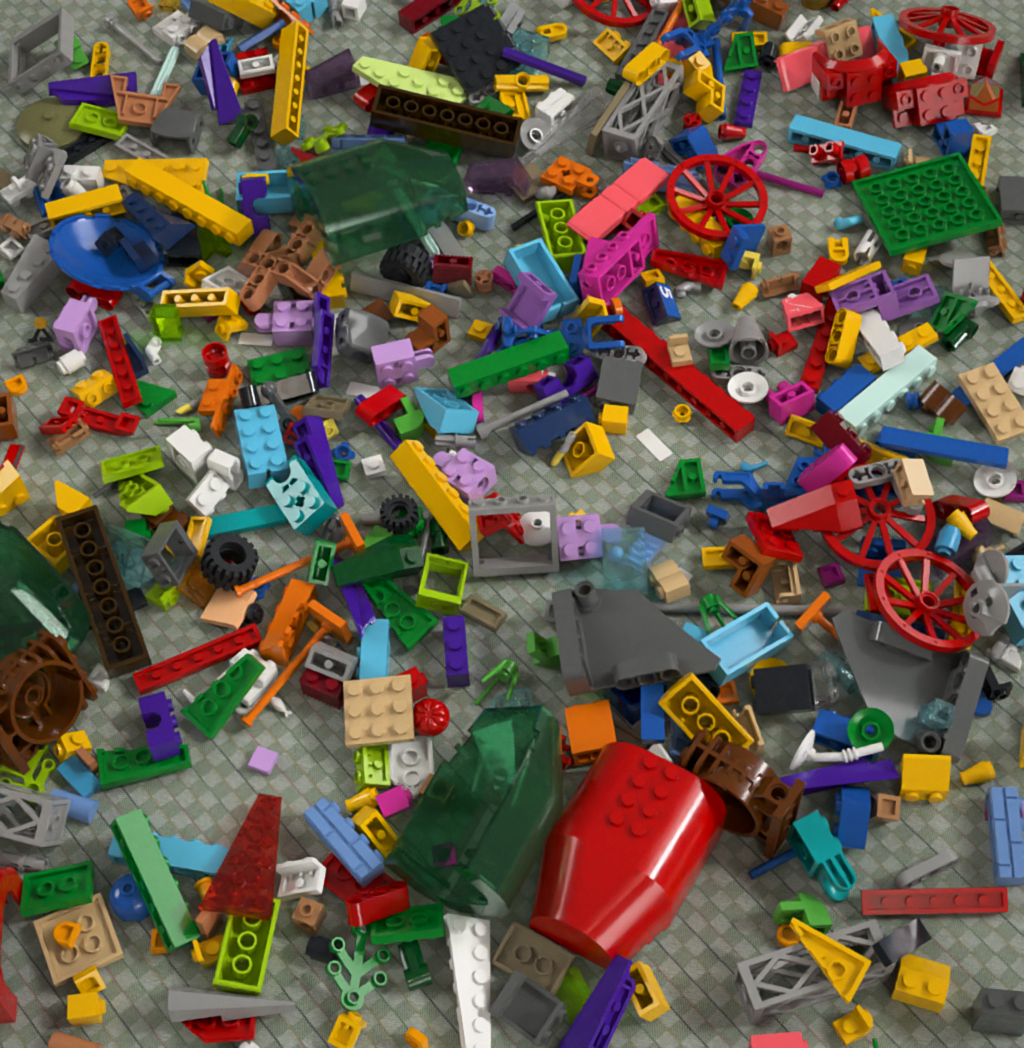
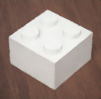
[166,425,213,485]

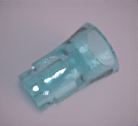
[816,647,858,694]

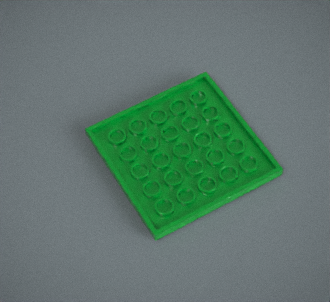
[852,152,1003,257]

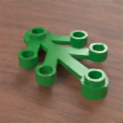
[325,923,391,1011]

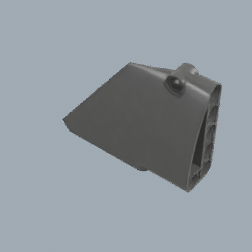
[552,581,721,697]
[831,611,989,763]

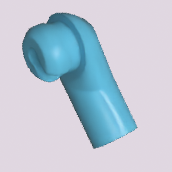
[834,215,863,231]

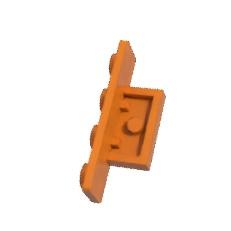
[270,0,315,35]
[197,364,243,438]

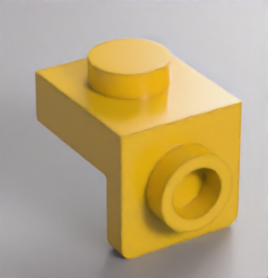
[214,314,248,342]
[53,730,92,764]

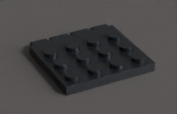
[429,4,522,97]

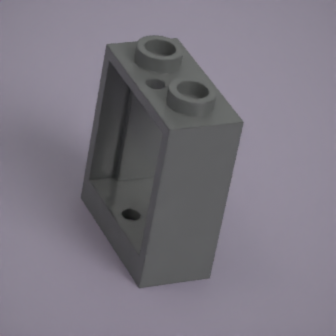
[626,489,692,544]
[140,520,198,588]

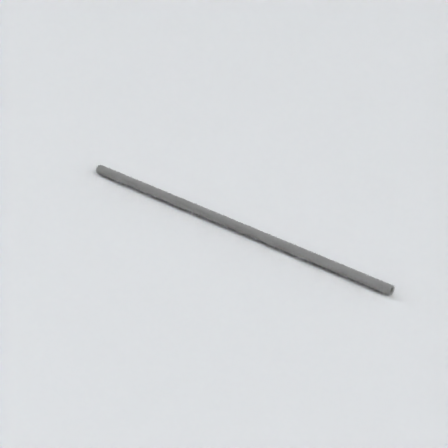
[650,601,951,620]

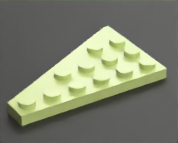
[352,56,468,104]

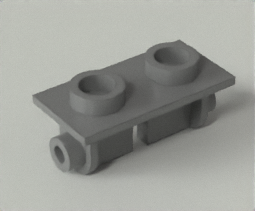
[645,136,664,160]
[11,342,55,369]
[320,514,344,556]

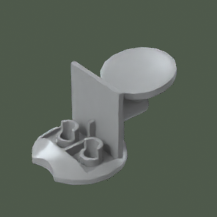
[939,251,1000,316]
[963,550,1024,636]

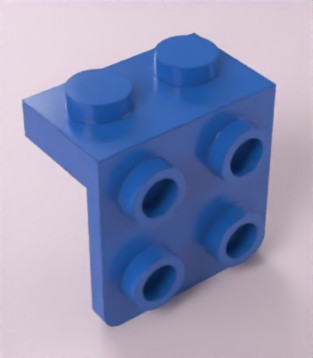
[720,223,766,270]

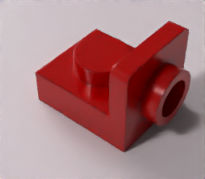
[766,330,798,358]

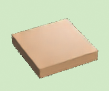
[200,587,257,630]

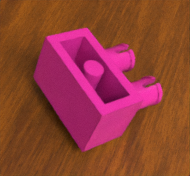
[763,380,815,426]

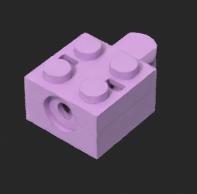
[52,295,99,355]
[254,300,314,346]
[371,338,435,389]
[433,448,498,506]
[557,513,622,561]

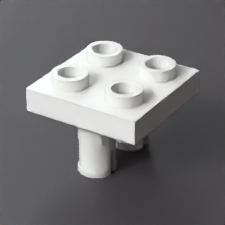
[921,43,962,76]
[945,43,983,80]

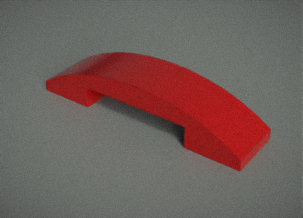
[57,396,141,436]

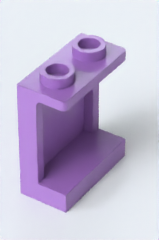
[498,271,557,329]

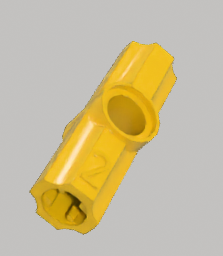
[493,72,549,94]

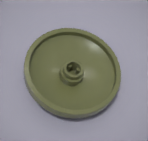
[16,97,86,150]

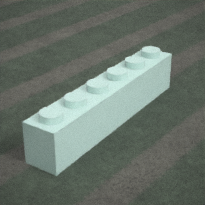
[838,345,937,435]

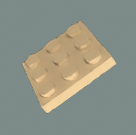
[343,674,415,748]
[33,892,125,988]

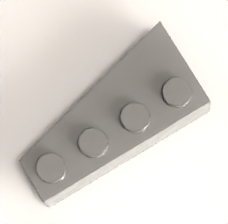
[1,234,62,314]

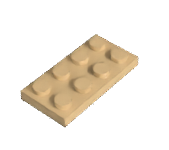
[956,362,1024,445]

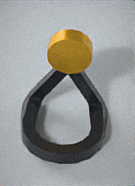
[27,317,54,344]

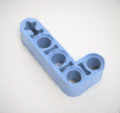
[418,187,496,231]

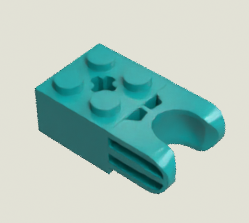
[265,455,338,537]
[786,811,857,903]

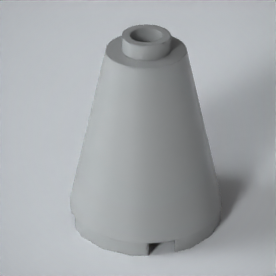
[728,315,769,367]

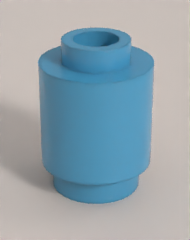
[934,525,961,559]

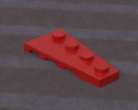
[650,248,729,290]

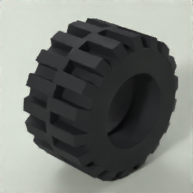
[379,241,432,288]
[200,533,259,591]

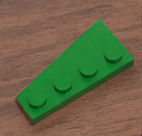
[362,579,439,653]
[180,653,266,739]
[96,744,192,790]

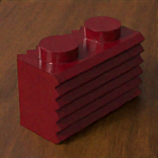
[433,254,473,286]
[299,668,344,710]

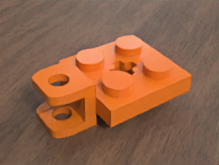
[540,156,600,200]

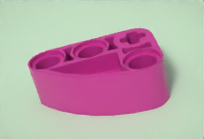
[714,140,767,191]
[797,443,858,493]

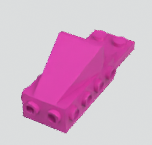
[578,212,660,307]

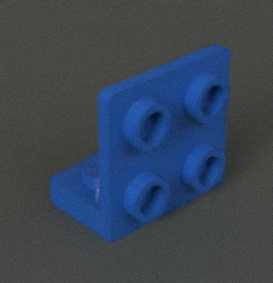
[857,536,906,587]

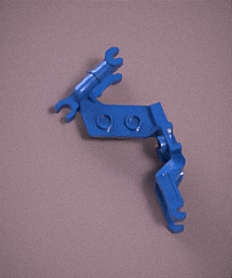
[660,0,754,62]
[495,314,625,358]
[711,444,855,514]

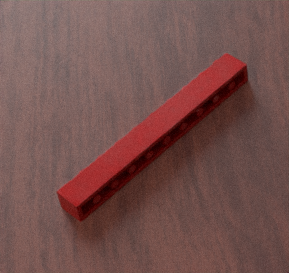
[601,305,755,443]

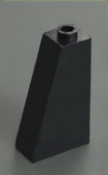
[163,210,203,267]

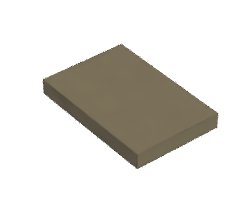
[490,920,577,996]

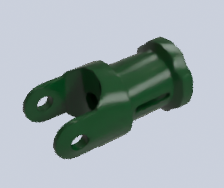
[429,516,449,555]

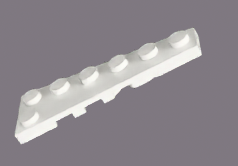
[443,913,491,1048]

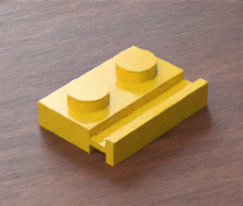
[499,91,531,122]

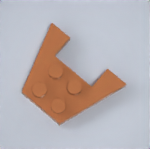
[110,74,182,128]

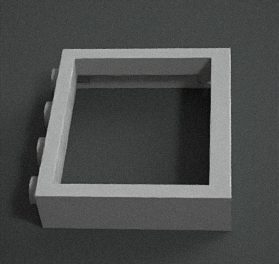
[8,7,74,95]
[468,493,560,577]

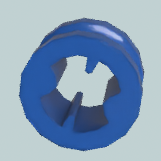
[906,391,921,410]

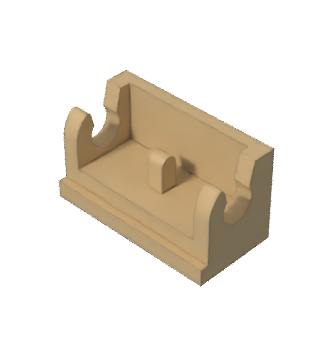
[893,458,934,507]
[979,497,1024,537]
[770,559,801,605]
[730,704,764,756]

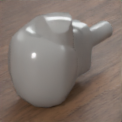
[534,186,557,201]

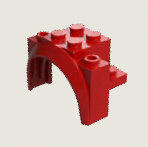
[812,38,897,108]
[882,72,968,129]

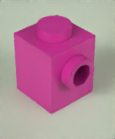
[375,785,414,819]

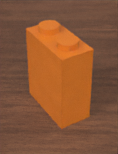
[564,699,617,766]

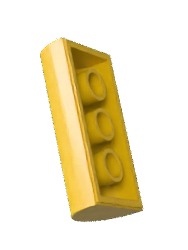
[658,672,755,749]

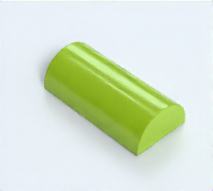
[535,199,586,271]
[212,890,281,996]

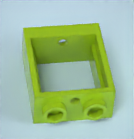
[415,553,469,616]

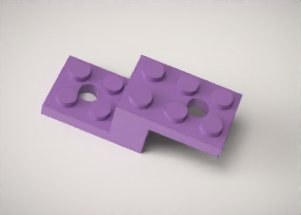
[829,269,940,322]

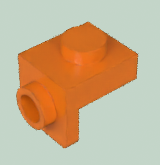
[127,0,154,21]

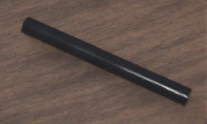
[511,192,569,231]

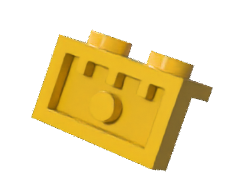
[593,27,631,65]

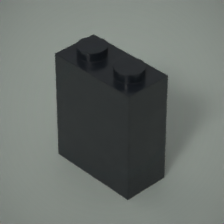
[751,663,815,717]

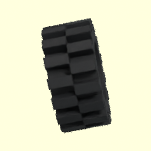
[380,494,419,535]

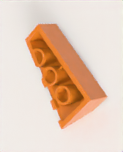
[259,578,318,668]

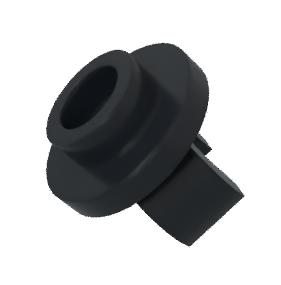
[243,603,264,624]

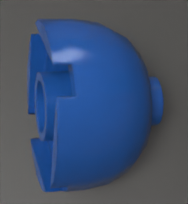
[109,873,150,922]

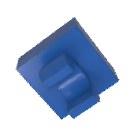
[706,504,730,531]

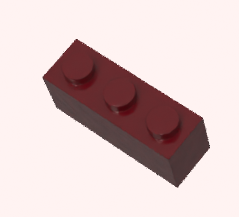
[810,409,873,466]

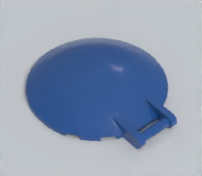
[48,213,175,302]

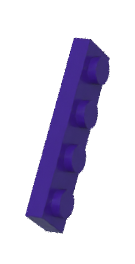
[734,70,762,128]

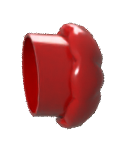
[413,698,450,737]

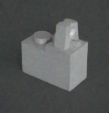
[304,641,359,682]

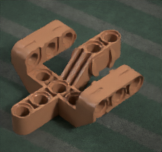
[236,221,342,312]

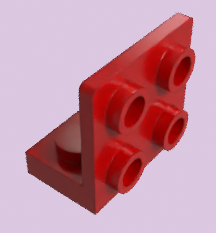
[477,492,525,544]

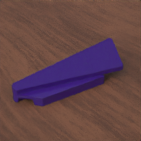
[198,39,242,126]
[48,72,137,105]
[311,291,335,389]
[292,416,344,508]
[332,556,376,638]
[780,758,899,796]
[557,954,636,1048]

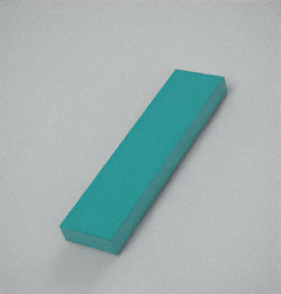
[207,504,287,540]

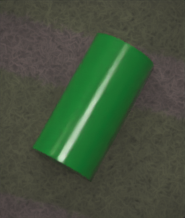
[306,539,337,586]

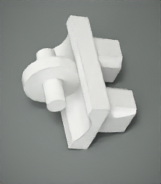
[0,176,38,208]

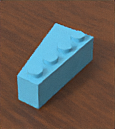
[973,555,1024,646]

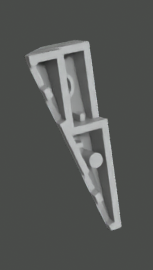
[168,985,296,1023]

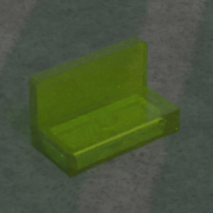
[199,227,232,261]
[556,966,591,1025]

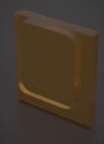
[176,558,217,609]

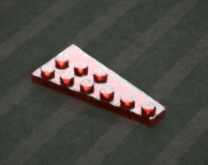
[198,793,282,921]

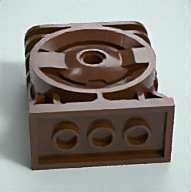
[0,629,98,776]
[679,728,806,859]

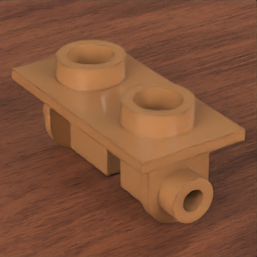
[0,213,31,241]
[985,223,1008,257]
[757,271,801,299]
[46,418,91,457]

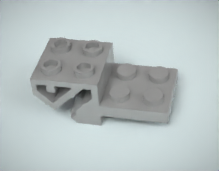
[22,133,68,200]

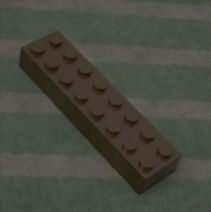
[369,84,522,160]
[55,504,152,679]

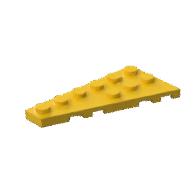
[102,158,209,193]

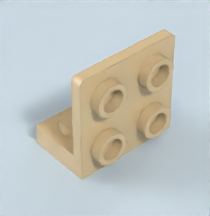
[814,18,863,61]

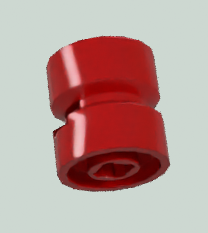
[836,154,871,185]
[201,342,231,379]

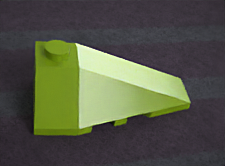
[118,473,173,516]

